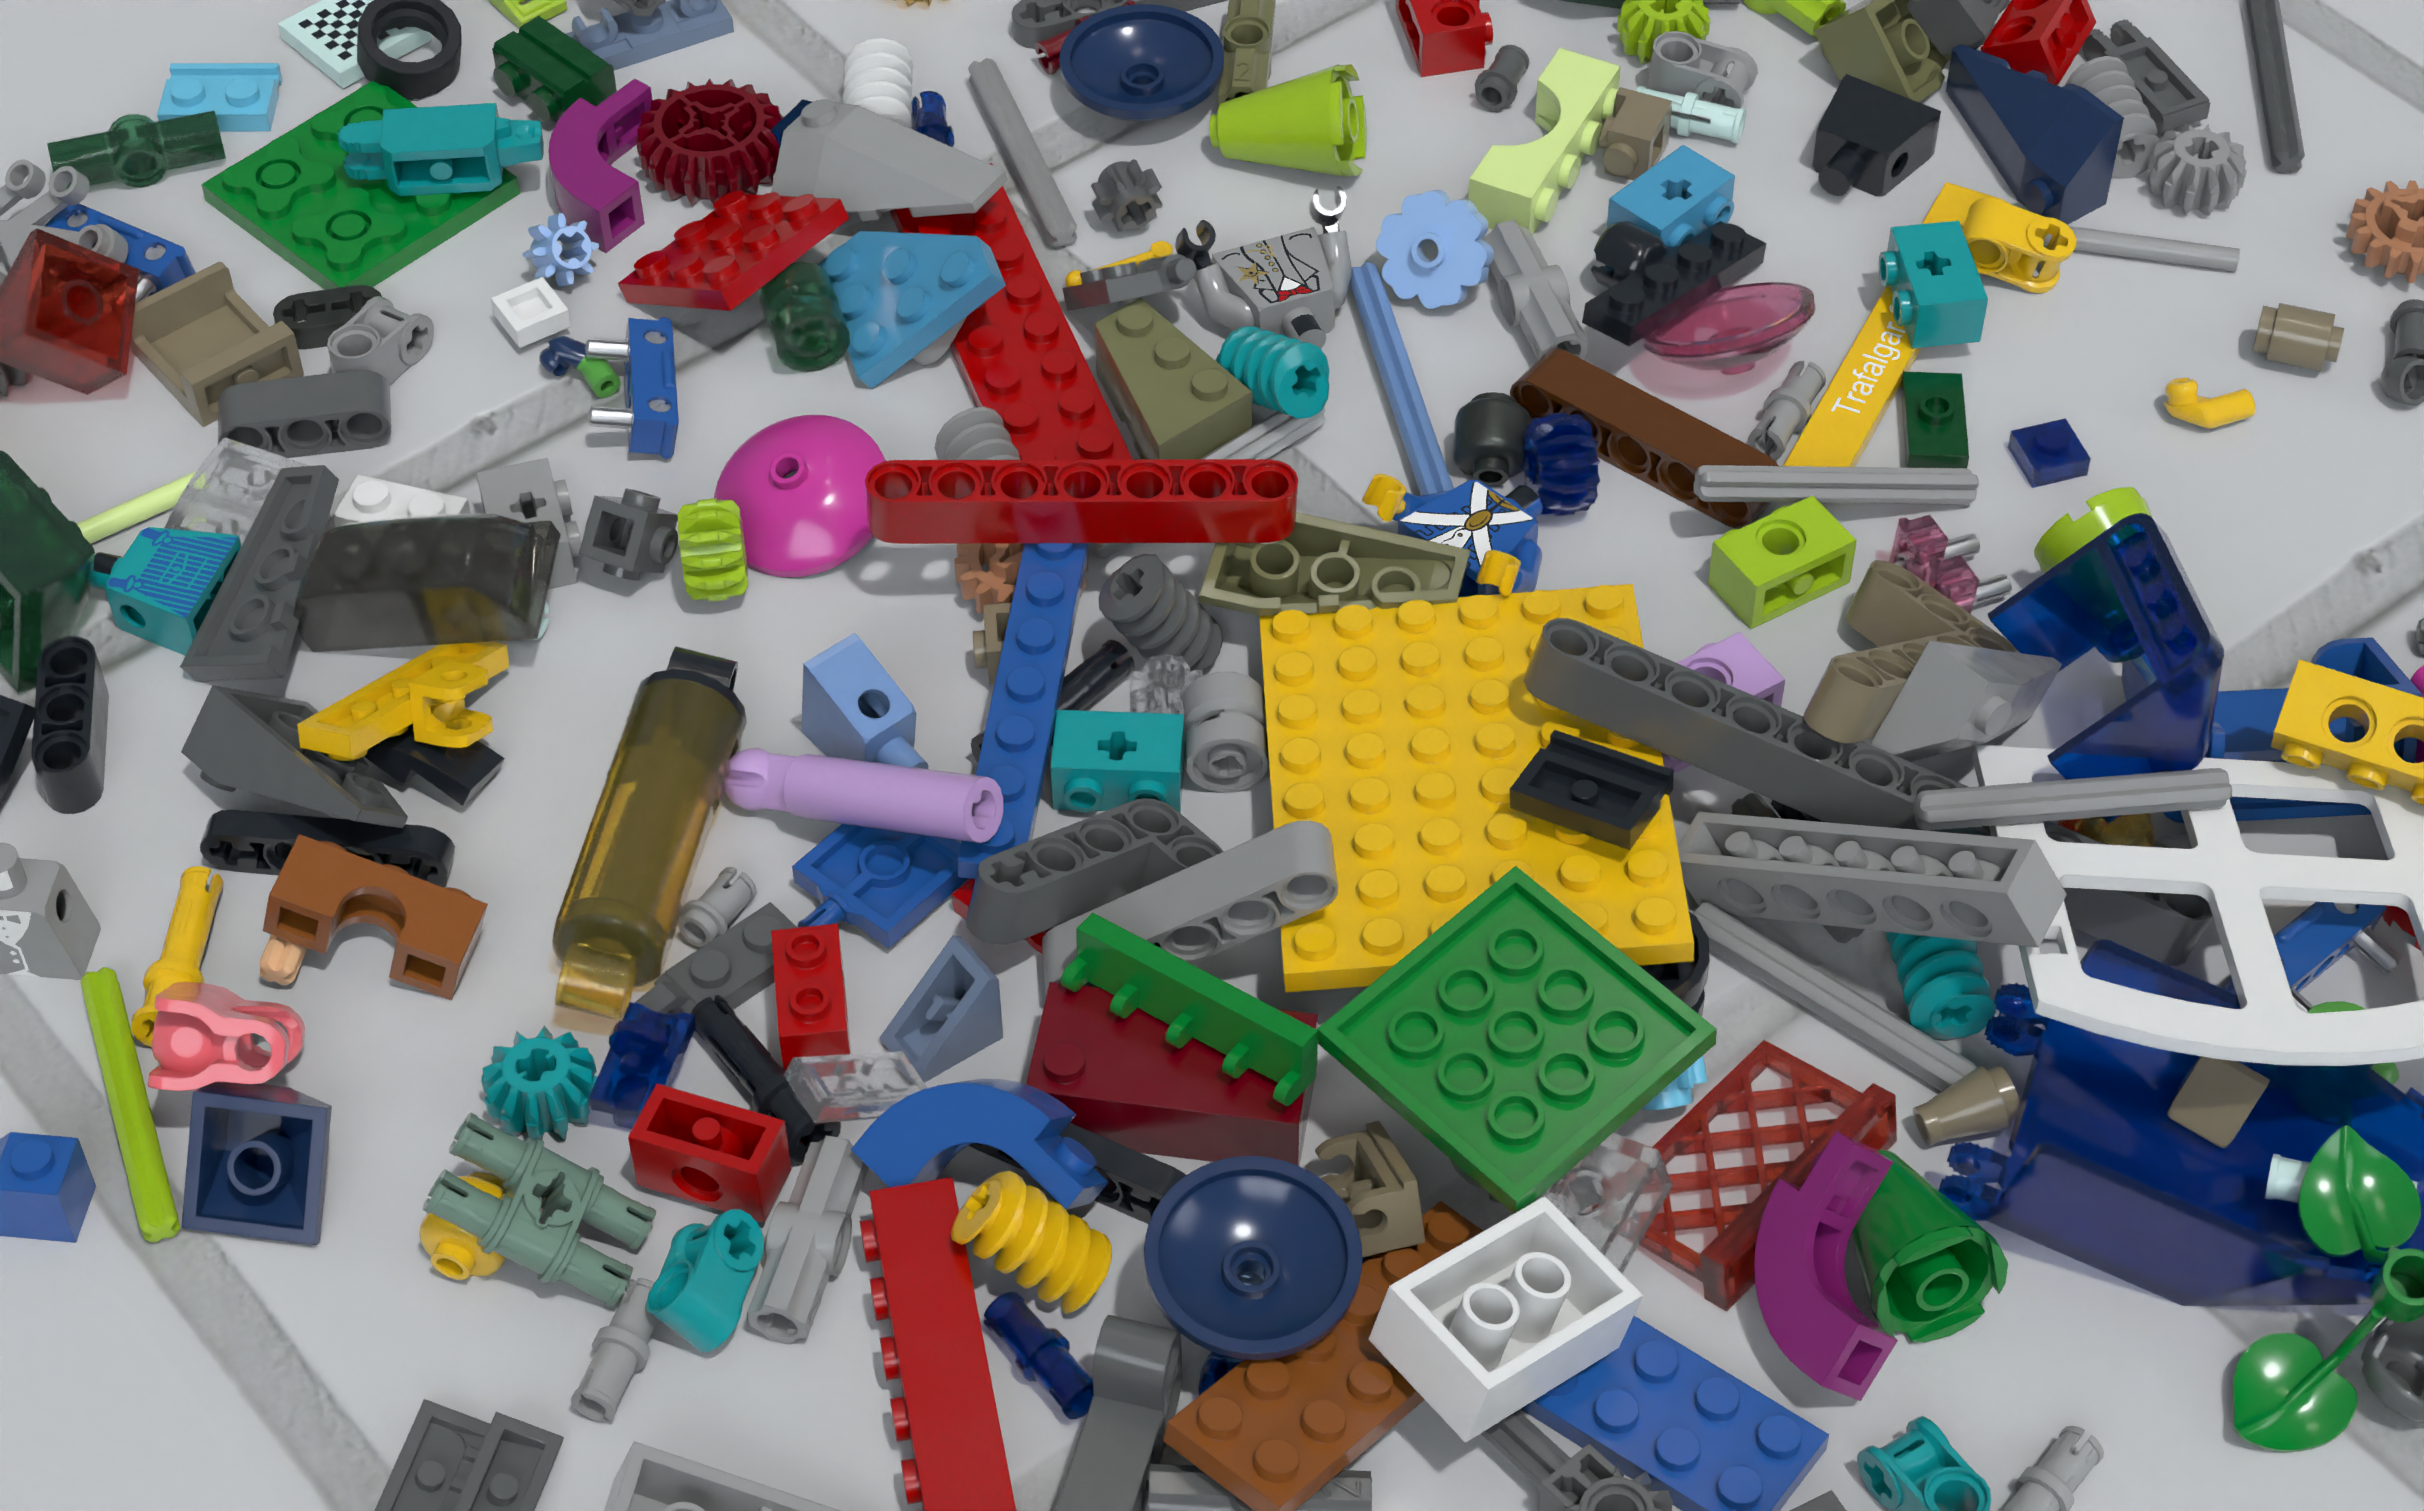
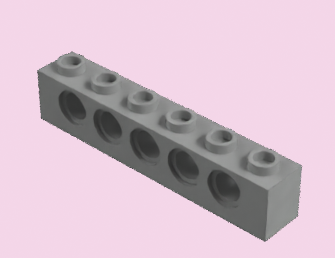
[1678,812,2067,948]

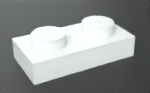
[332,475,471,557]

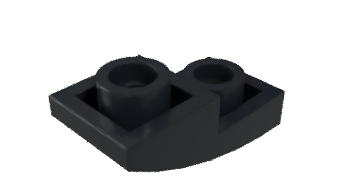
[363,723,505,806]

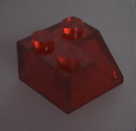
[0,228,139,395]

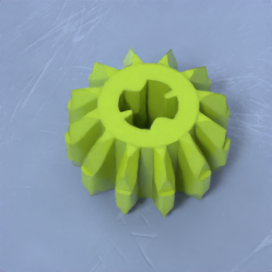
[1617,0,1710,65]
[677,498,749,602]

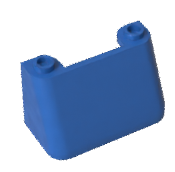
[2122,637,2421,824]

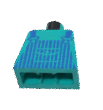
[88,527,242,656]

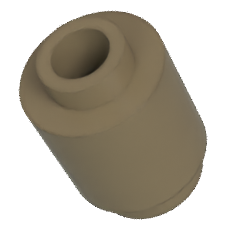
[2252,303,2344,371]

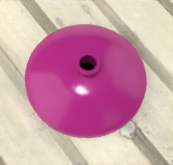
[714,415,886,577]

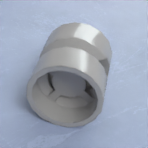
[1183,672,1269,792]

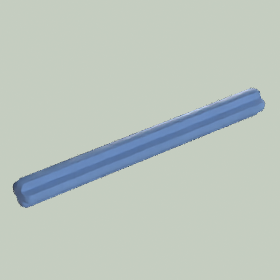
[1350,262,1454,496]

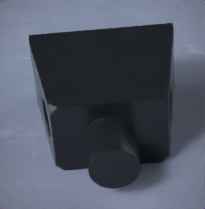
[1812,74,1941,196]

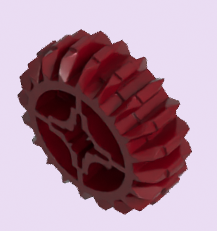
[636,78,785,205]

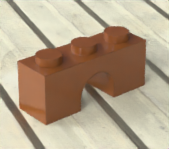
[263,834,488,1000]

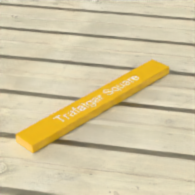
[1783,182,1997,467]

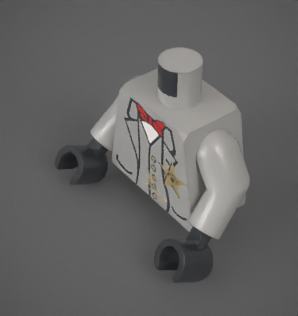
[1175,186,1352,349]

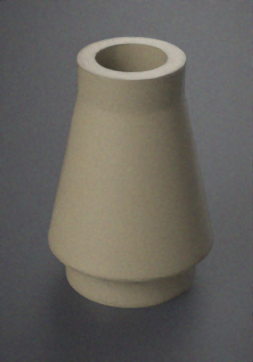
[1913,1065,2022,1146]

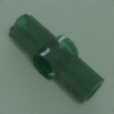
[47,110,226,190]

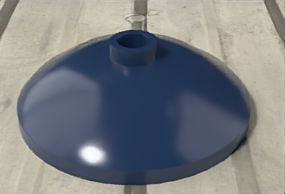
[1059,4,1224,121]
[1144,1156,1363,1360]

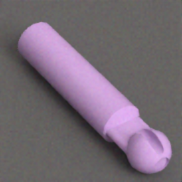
[723,747,1003,843]

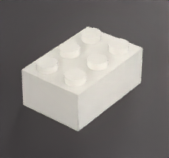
[1368,1196,1643,1443]

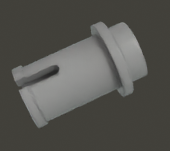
[678,867,757,948]

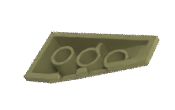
[1814,0,1952,102]
[1199,512,1470,616]

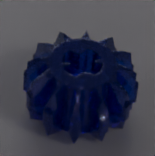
[1522,412,1600,517]

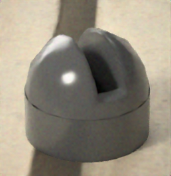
[2381,356,2424,405]

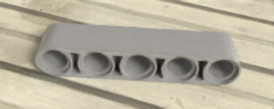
[1042,820,1338,995]

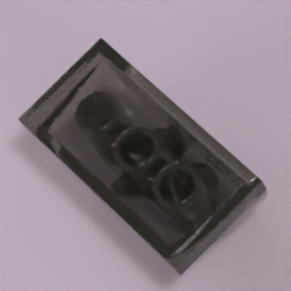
[293,514,561,652]

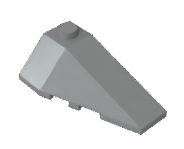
[772,99,1008,221]
[1870,641,2063,762]

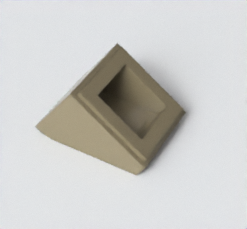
[2167,1056,2270,1148]

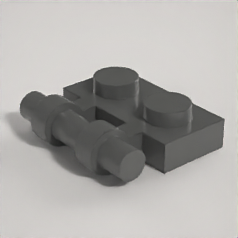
[1062,254,1196,311]

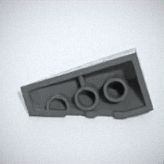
[181,685,408,828]

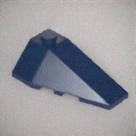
[1946,44,2124,225]

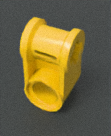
[1963,197,2077,294]

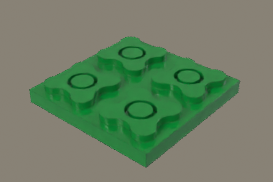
[201,81,520,290]
[1317,866,1717,1214]

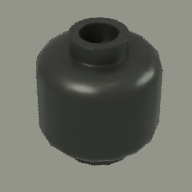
[1453,392,1532,486]

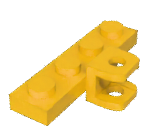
[297,635,509,761]

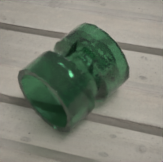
[759,262,850,372]

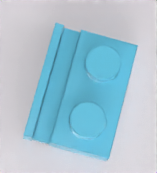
[157,63,283,132]

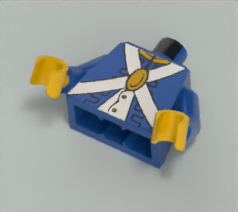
[1362,473,1543,597]

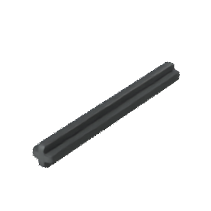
[2246,0,2305,173]

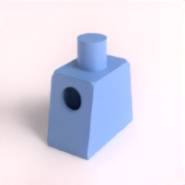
[801,633,929,769]

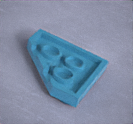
[817,231,1006,389]

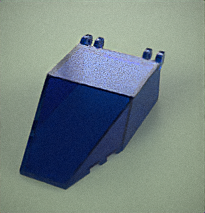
[1938,939,2424,1306]

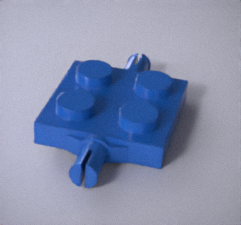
[792,824,969,949]

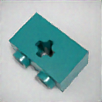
[1878,221,1988,349]
[1051,710,1185,813]

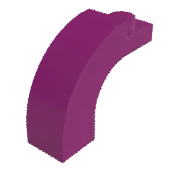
[548,78,653,253]
[1754,1131,1898,1401]

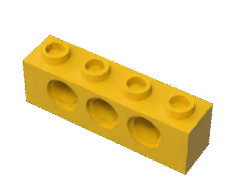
[2271,659,2424,806]

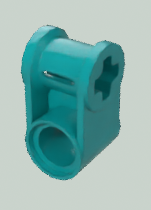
[646,1209,764,1353]
[1857,1416,1991,1511]

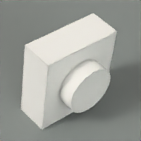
[491,277,571,348]

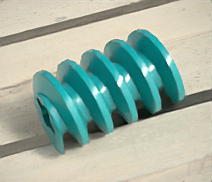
[1215,326,1330,419]
[1885,931,1996,1040]

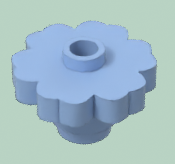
[1376,190,1494,309]

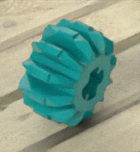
[481,1025,600,1140]

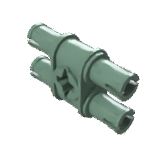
[423,1112,656,1308]

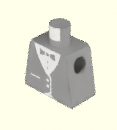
[0,843,101,980]

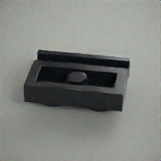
[1510,730,1674,850]

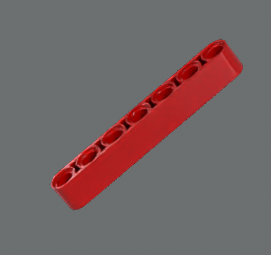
[865,459,1298,544]

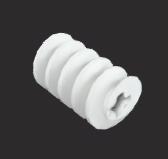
[843,38,913,129]

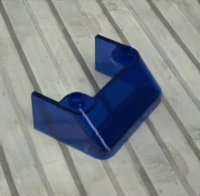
[1987,513,2224,824]

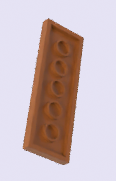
[1163,1201,1483,1511]

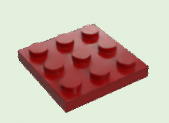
[617,191,850,311]

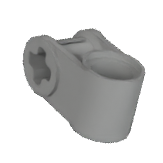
[1646,31,1758,109]
[327,296,434,385]

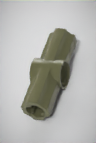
[1217,0,1276,108]

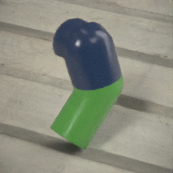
[539,335,621,398]

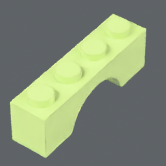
[1468,48,1621,236]

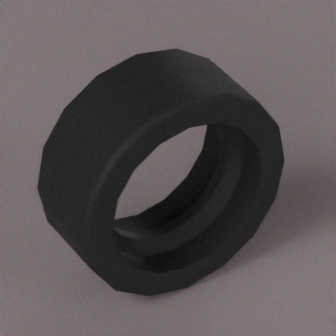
[357,0,462,98]

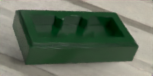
[1901,371,1969,468]

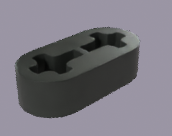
[273,285,382,349]

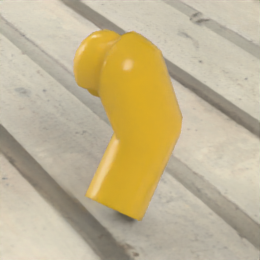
[2164,378,2255,429]

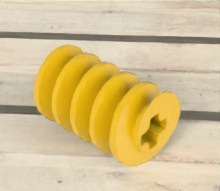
[951,1171,1112,1314]

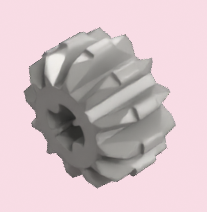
[2148,124,2247,216]

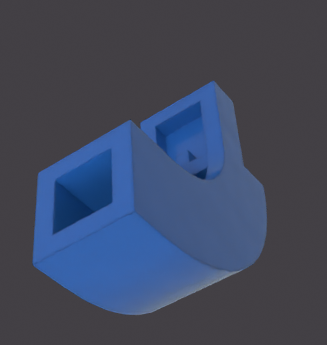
[851,1079,1109,1210]

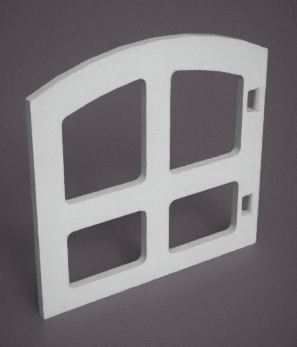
[1972,745,2424,1066]

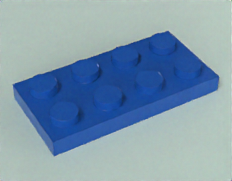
[1521,1316,1829,1511]

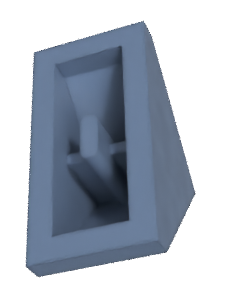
[879,935,1003,1083]

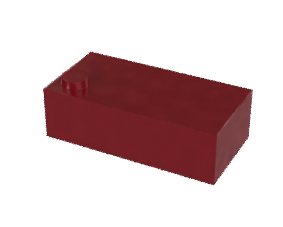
[1026,982,1318,1166]

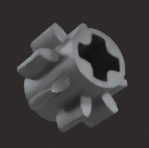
[1091,159,1163,232]

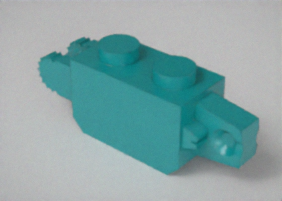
[337,103,544,196]

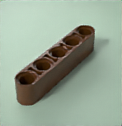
[1510,348,1779,529]

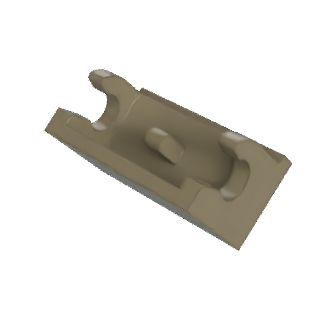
[1315,1121,1425,1257]

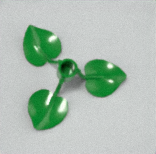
[2232,1125,2424,1452]

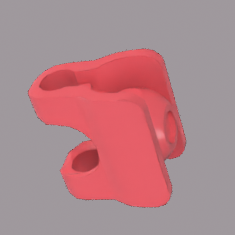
[148,982,305,1091]

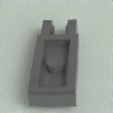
[2082,19,2211,134]

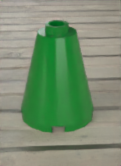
[1851,1150,2008,1343]

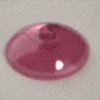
[1642,282,1816,375]

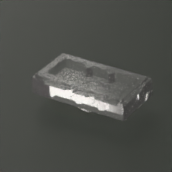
[784,1051,927,1123]

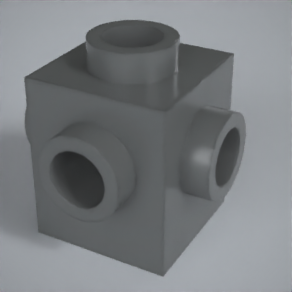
[579,488,678,581]

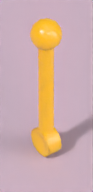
[1065,241,1173,287]

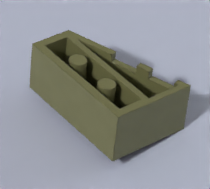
[1094,297,1252,459]

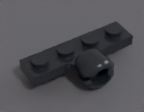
[1582,221,1767,346]

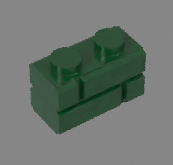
[492,16,617,123]

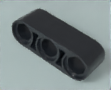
[31,636,109,814]

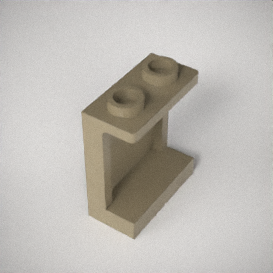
[122,262,304,427]

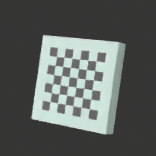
[278,0,431,88]

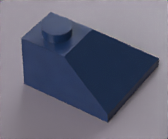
[181,1082,332,1245]

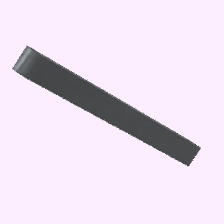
[1524,618,2213,966]

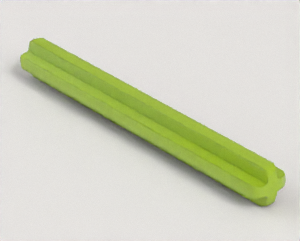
[80,967,180,1243]

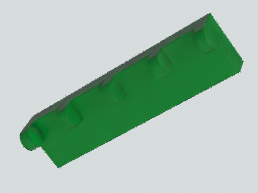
[1061,912,1318,1106]

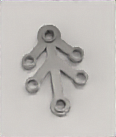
[0,159,128,307]

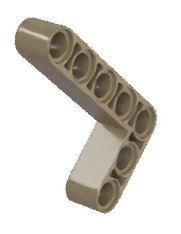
[1804,560,2018,743]

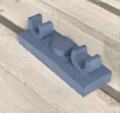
[566,0,734,71]

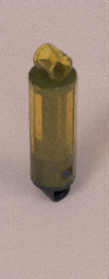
[552,646,747,1022]

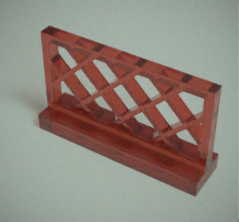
[1592,1040,1897,1312]

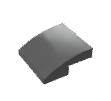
[374,1399,564,1511]

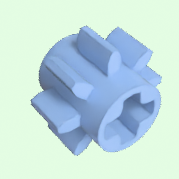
[523,213,599,287]

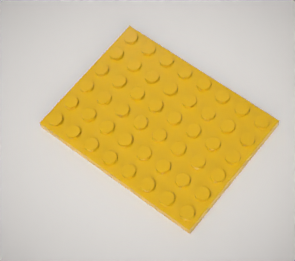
[1259,584,1694,993]

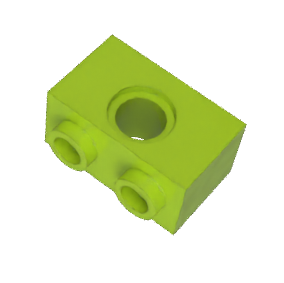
[1708,495,1857,629]

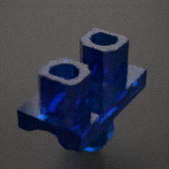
[589,1002,696,1129]

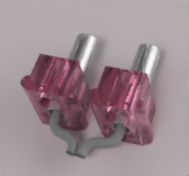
[1889,515,2012,614]

